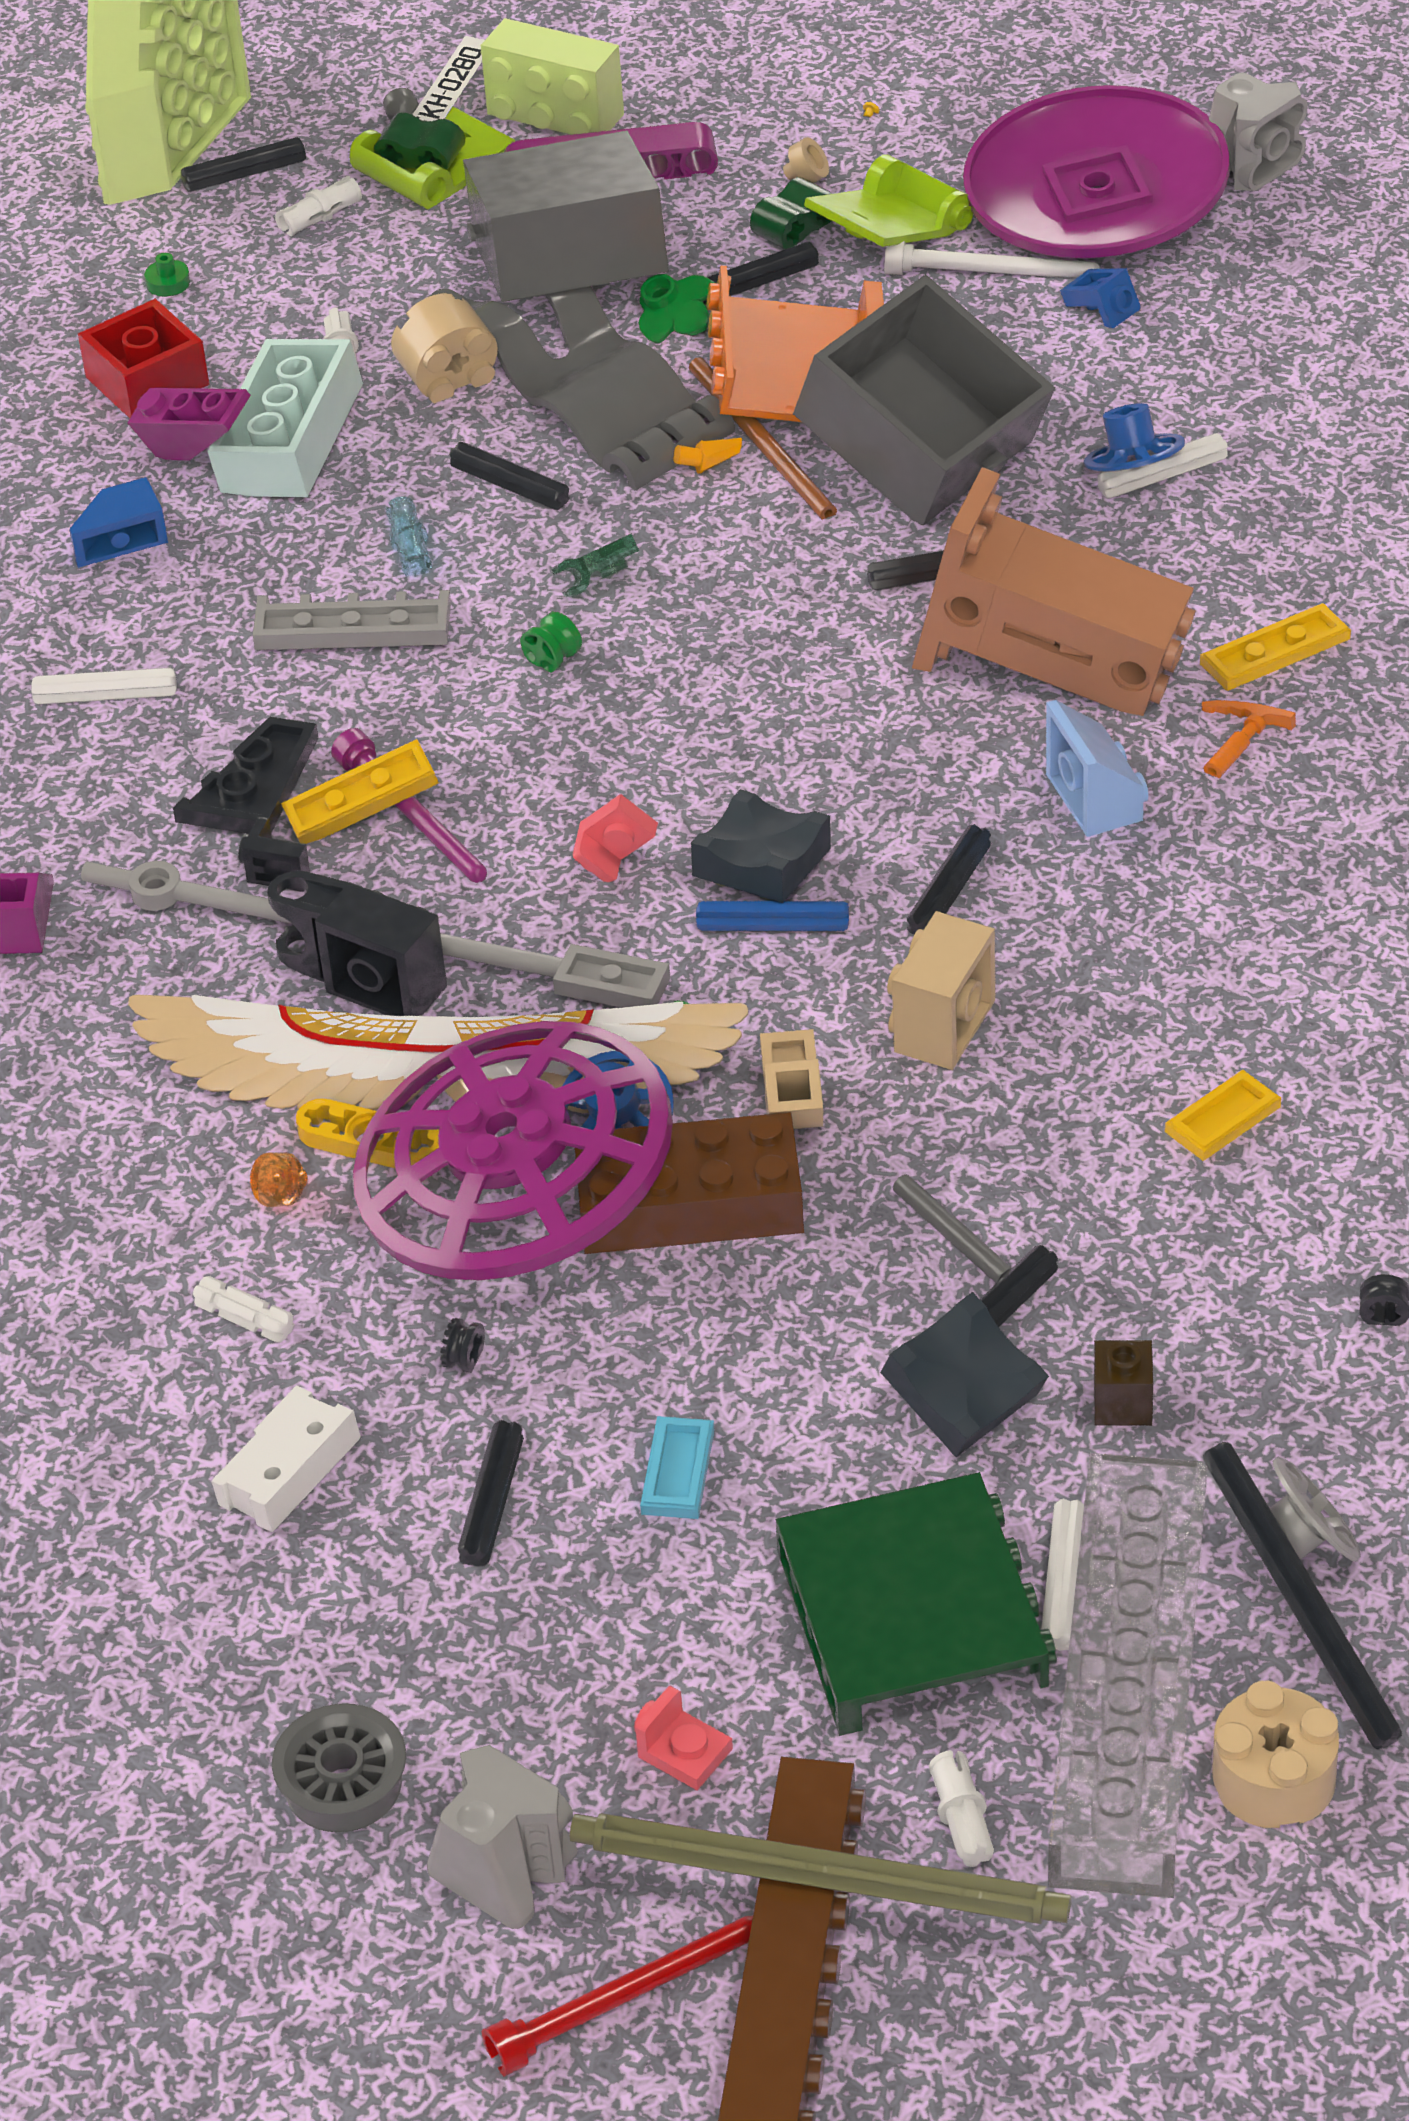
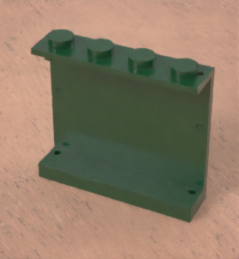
[775,1472,1057,1736]

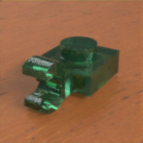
[551,533,639,597]

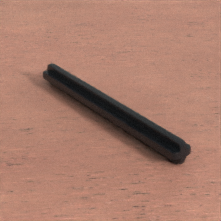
[1203,1442,1402,1750]

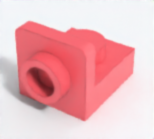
[573,794,658,882]
[634,1686,733,1791]

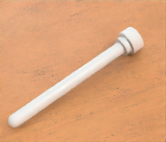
[884,241,1100,278]

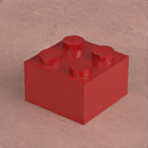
[78,298,210,418]

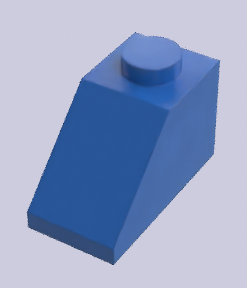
[69,477,168,568]

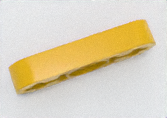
[296,1098,439,1168]

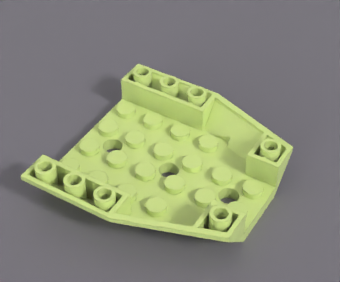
[85,0,251,205]

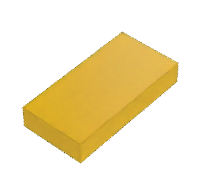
[1165,1069,1281,1161]

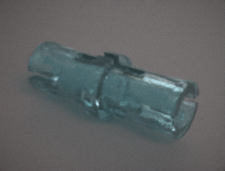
[385,496,432,577]

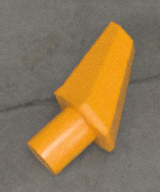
[673,438,742,474]

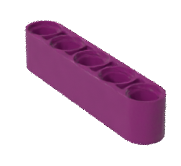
[504,122,718,180]

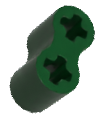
[374,113,466,170]
[750,177,834,249]

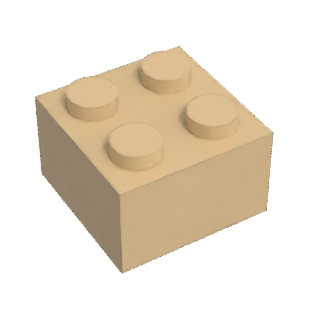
[887,911,995,1070]

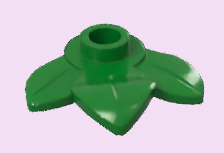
[638,274,714,344]

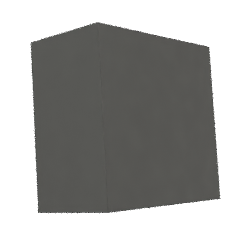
[463,131,669,302]
[793,274,1056,526]

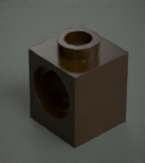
[1094,1340,1153,1426]

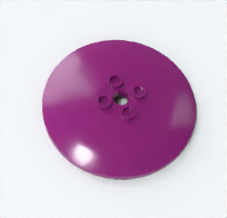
[963,85,1230,258]

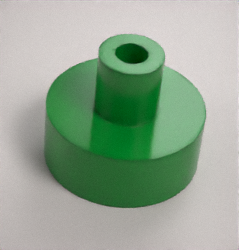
[144,253,190,297]

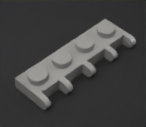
[252,590,451,650]

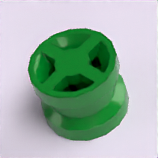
[520,611,582,673]

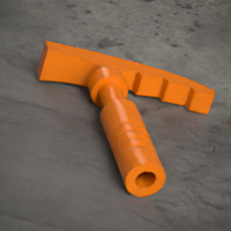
[1202,700,1296,778]

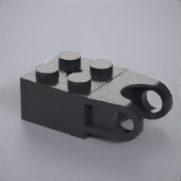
[267,870,447,1016]

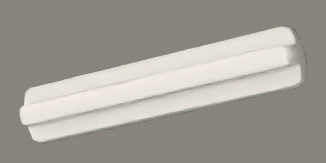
[1097,433,1228,498]
[31,668,177,704]
[1041,1498,1086,1651]

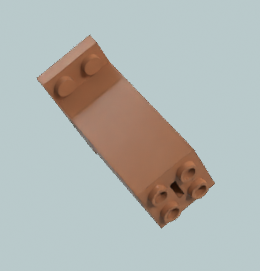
[912,467,1196,716]

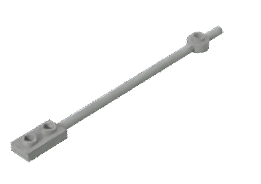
[81,861,670,1008]

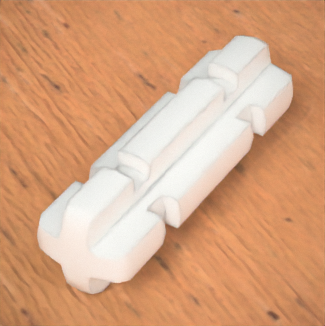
[193,1276,295,1342]

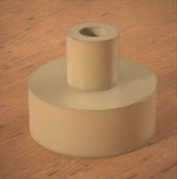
[783,137,829,183]

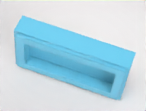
[640,1416,715,1519]

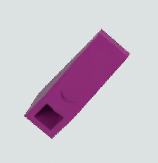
[127,388,251,461]

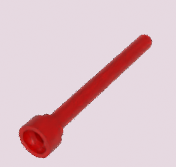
[482,1916,753,2077]

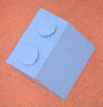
[1046,700,1148,837]

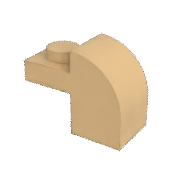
[760,1029,823,1129]

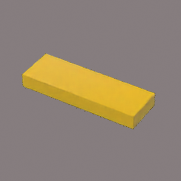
[1200,603,1351,691]
[281,739,439,844]

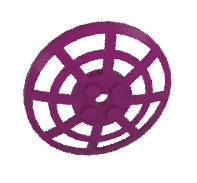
[353,1021,673,1281]

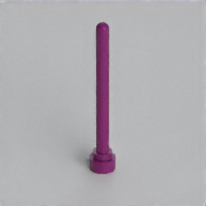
[331,728,487,883]

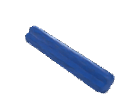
[696,901,849,931]

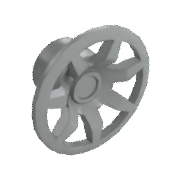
[1270,1456,1361,1562]

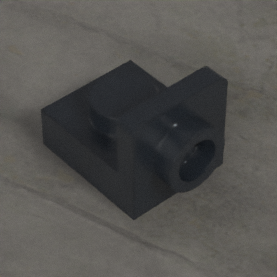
[238,817,310,892]

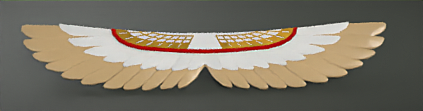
[128,995,748,1113]

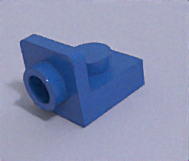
[1060,268,1141,329]

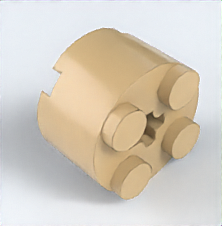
[391,293,498,403]
[1212,1680,1339,1828]

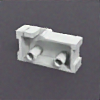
[211,1385,361,1532]

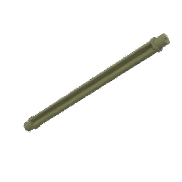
[570,1813,1072,1924]

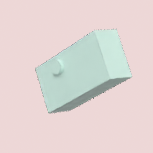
[207,339,363,497]

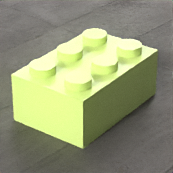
[481,18,624,135]

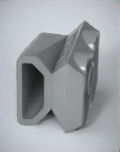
[1209,73,1308,191]
[427,1745,578,1929]

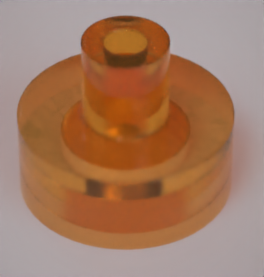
[250,1152,308,1207]

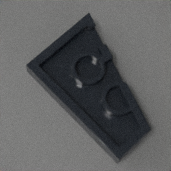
[173,717,319,834]

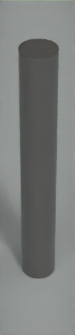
[893,1174,1012,1283]

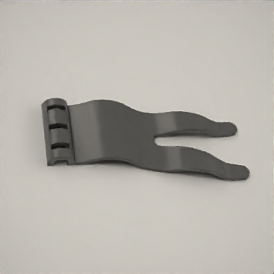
[431,286,735,491]

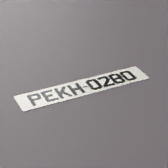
[412,36,485,121]

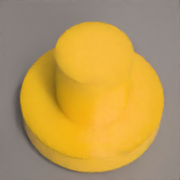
[863,102,880,118]

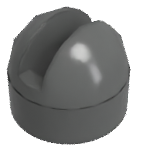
[383,88,419,121]

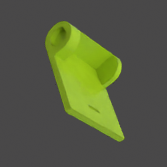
[349,106,515,210]
[804,154,973,247]

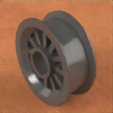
[272,1703,406,1832]

